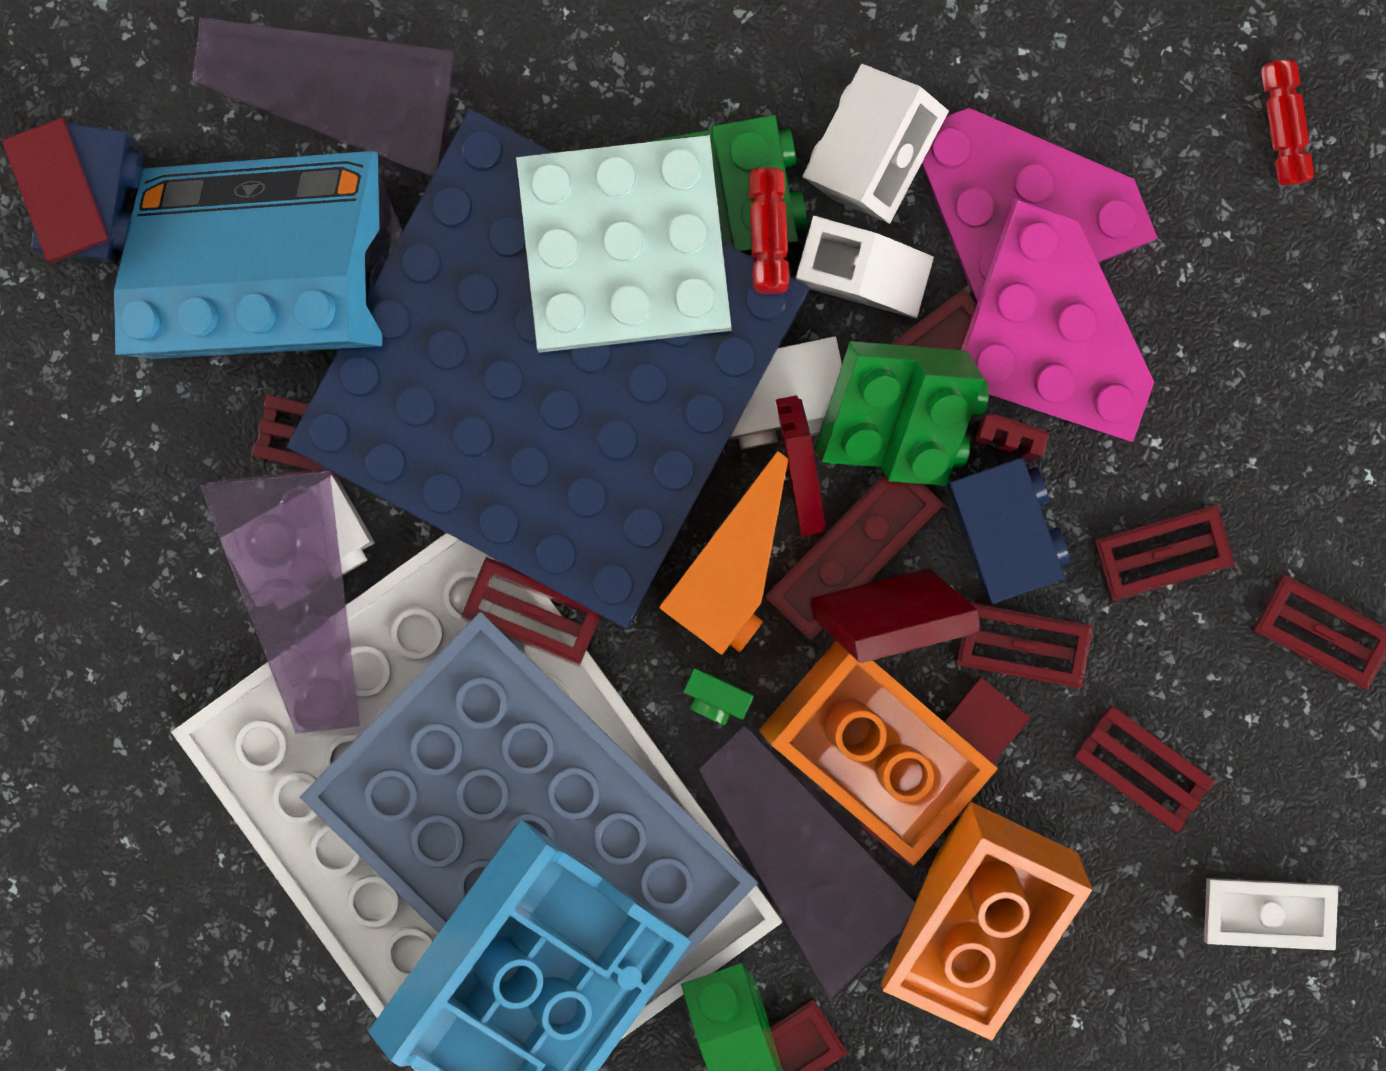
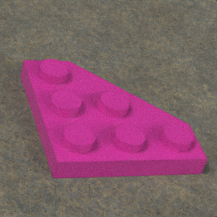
[921,108,1158,304]
[961,198,1154,442]

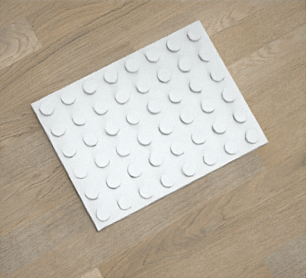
[171,533,783,1071]

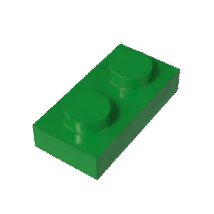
[684,667,754,725]

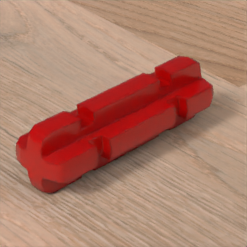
[1261,59,1314,186]
[748,167,789,294]

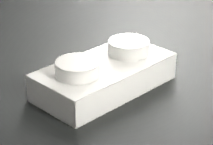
[1204,878,1338,950]

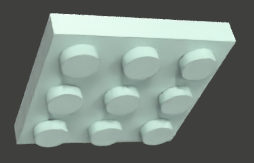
[516,135,732,353]

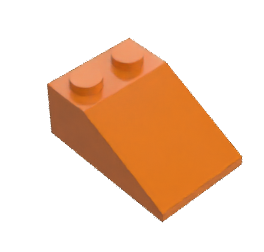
[659,451,788,655]
[759,641,998,866]
[881,802,1092,1041]

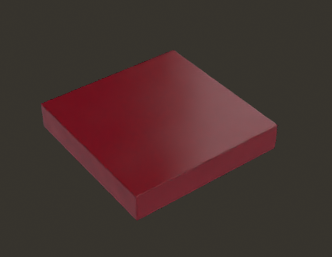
[811,568,980,663]

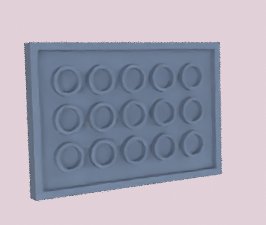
[300,612,758,982]

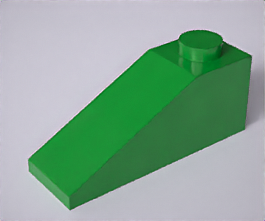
[681,963,783,1071]

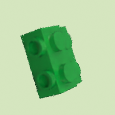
[650,115,808,255]
[814,341,989,485]

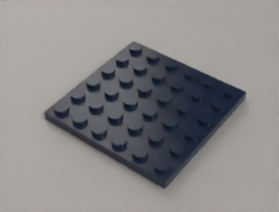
[286,109,810,630]

